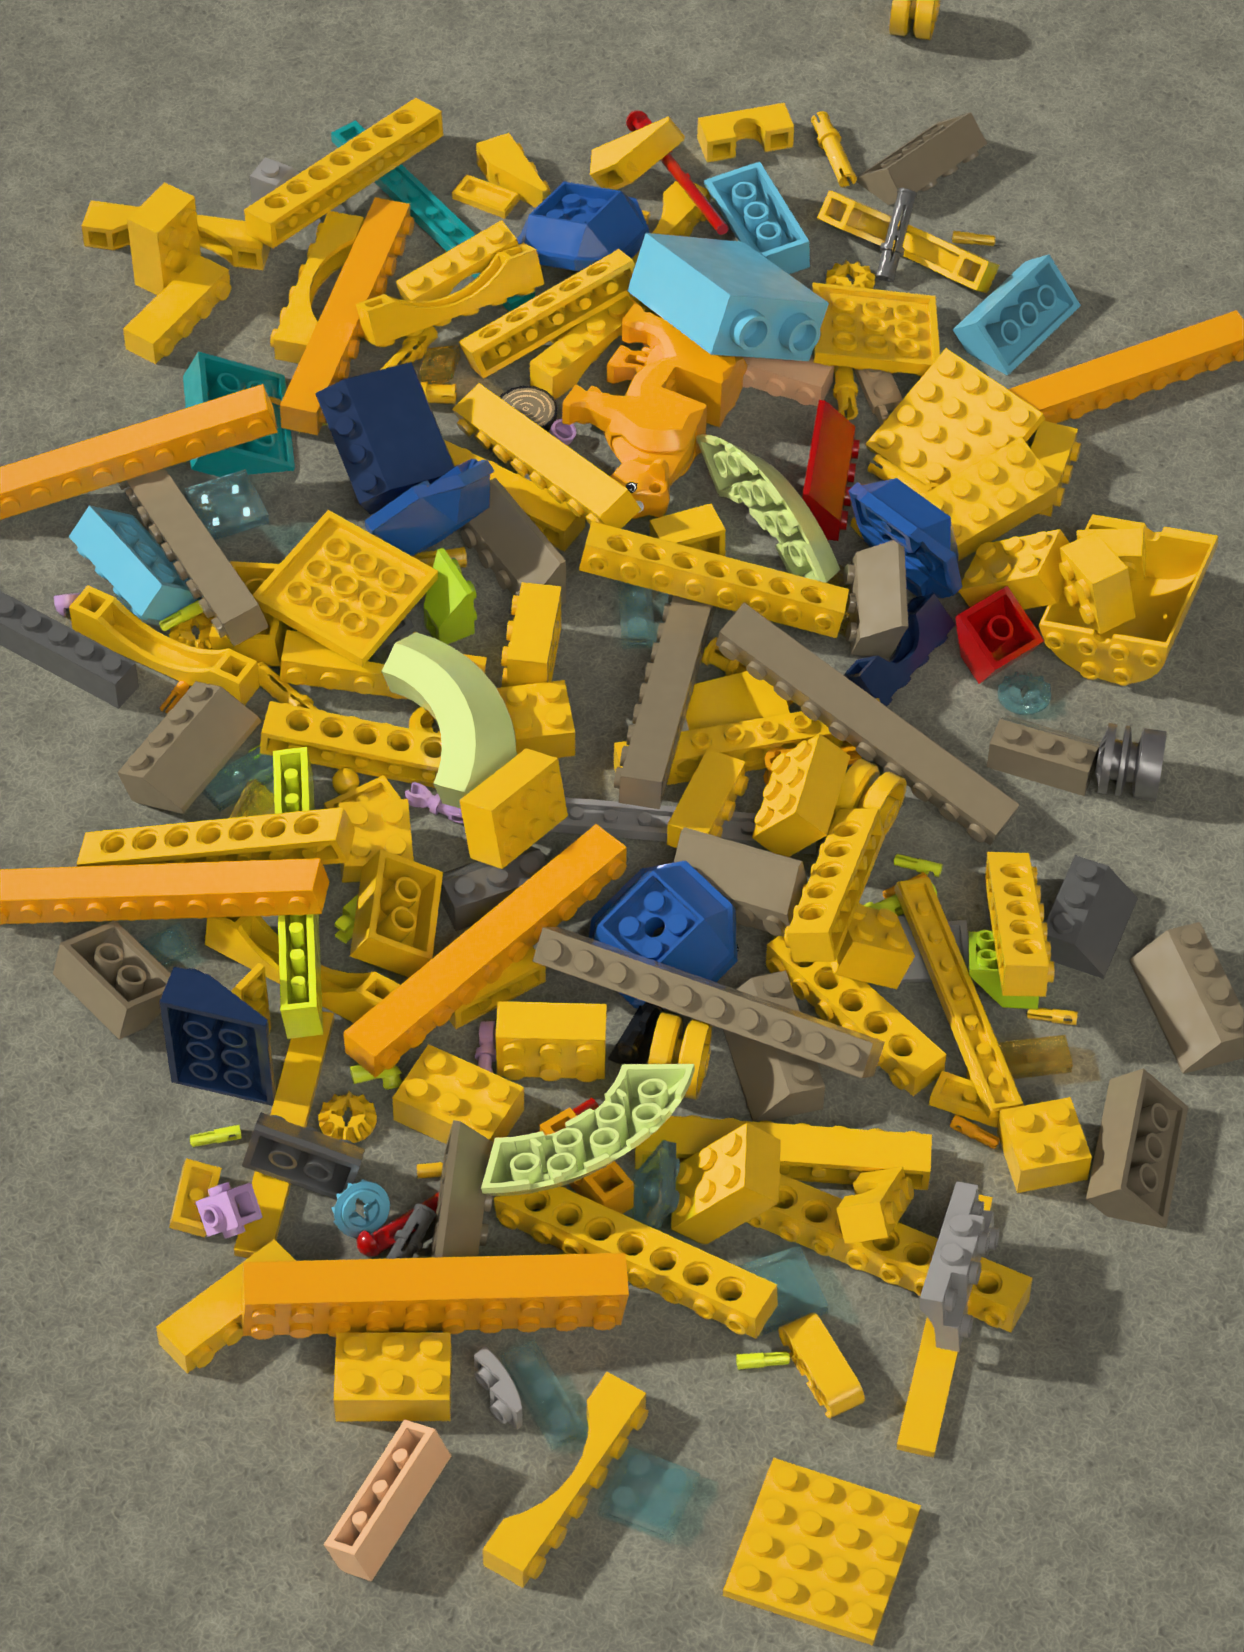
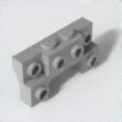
[920,1181,1000,1352]

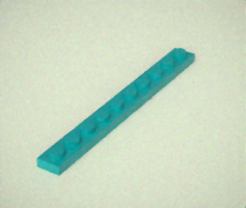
[331,120,535,312]

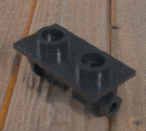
[608,1002,663,1065]

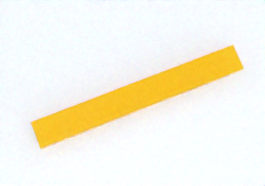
[894,877,1024,1119]
[234,1011,335,1258]
[896,1195,993,1458]

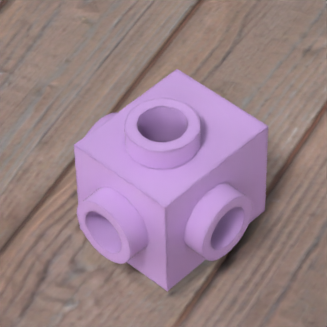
[195,1182,263,1239]

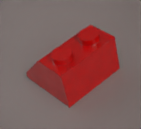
[955,586,1044,684]

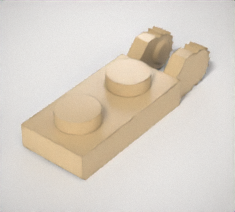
[854,368,903,426]

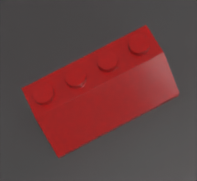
[802,400,860,541]

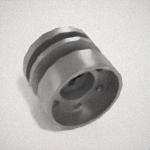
[1095,723,1167,802]

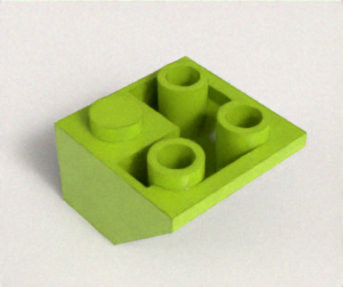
[423,547,477,645]
[968,930,1039,1010]

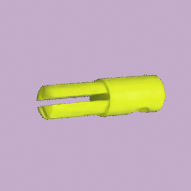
[159,600,203,631]
[894,854,943,877]
[190,1125,242,1147]
[736,1351,790,1370]

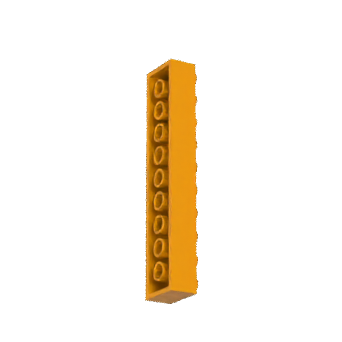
[241,1253,629,1340]

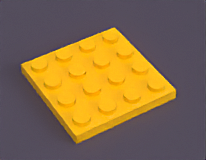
[811,282,940,376]
[865,348,1045,487]
[252,510,438,667]
[723,1458,921,1646]

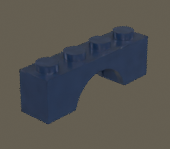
[844,594,956,707]

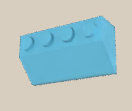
[704,162,810,274]
[953,254,1081,375]
[69,505,201,621]

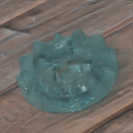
[998,671,1051,715]

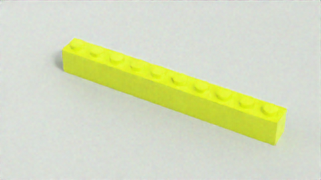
[273,747,323,1039]

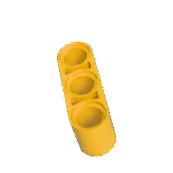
[778,1312,865,1418]

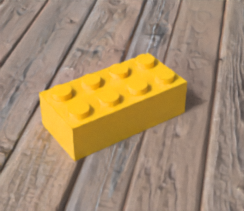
[922,436,1057,561]

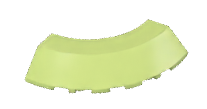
[696,434,840,583]
[382,632,518,808]
[481,1064,695,1196]

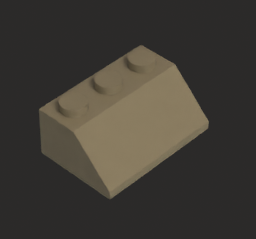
[843,540,908,658]
[987,715,1100,796]
[53,921,171,1040]

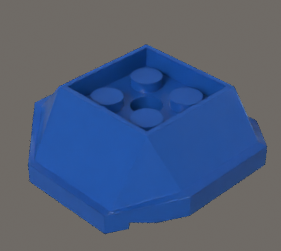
[517,182,650,271]
[365,459,495,556]
[849,478,962,598]
[589,860,738,1009]

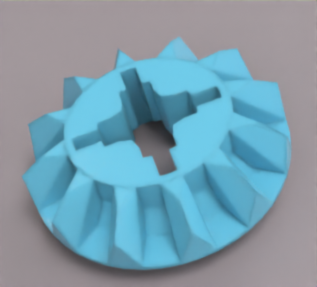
[331,1179,390,1238]

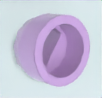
[549,419,576,446]
[54,593,80,617]

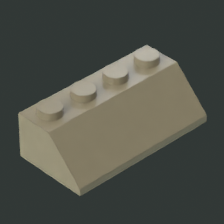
[856,112,987,205]
[461,477,566,605]
[117,682,261,814]
[674,827,808,937]
[1130,922,1244,1074]
[723,971,825,1122]
[1086,1068,1188,1228]
[430,1120,493,1258]

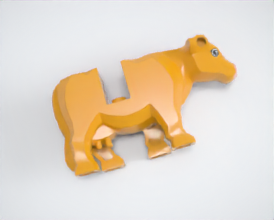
[562,302,748,519]

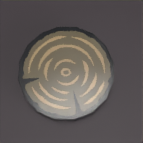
[500,386,558,432]

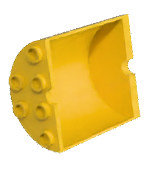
[1039,514,1218,686]

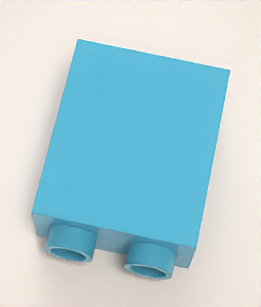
[627,233,829,361]

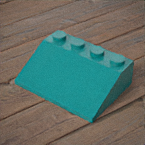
[183,351,295,477]

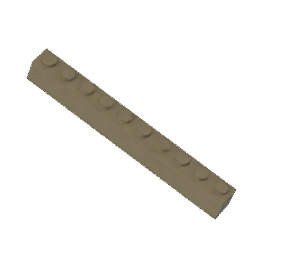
[117,423,269,646]
[614,594,716,809]
[716,603,1020,846]
[533,927,885,1078]

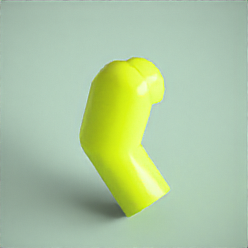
[350,1065,402,1090]

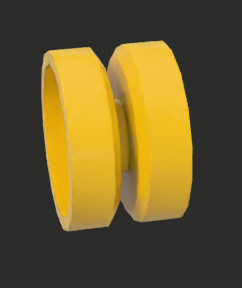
[889,0,941,40]
[831,759,907,835]
[648,1012,712,1100]

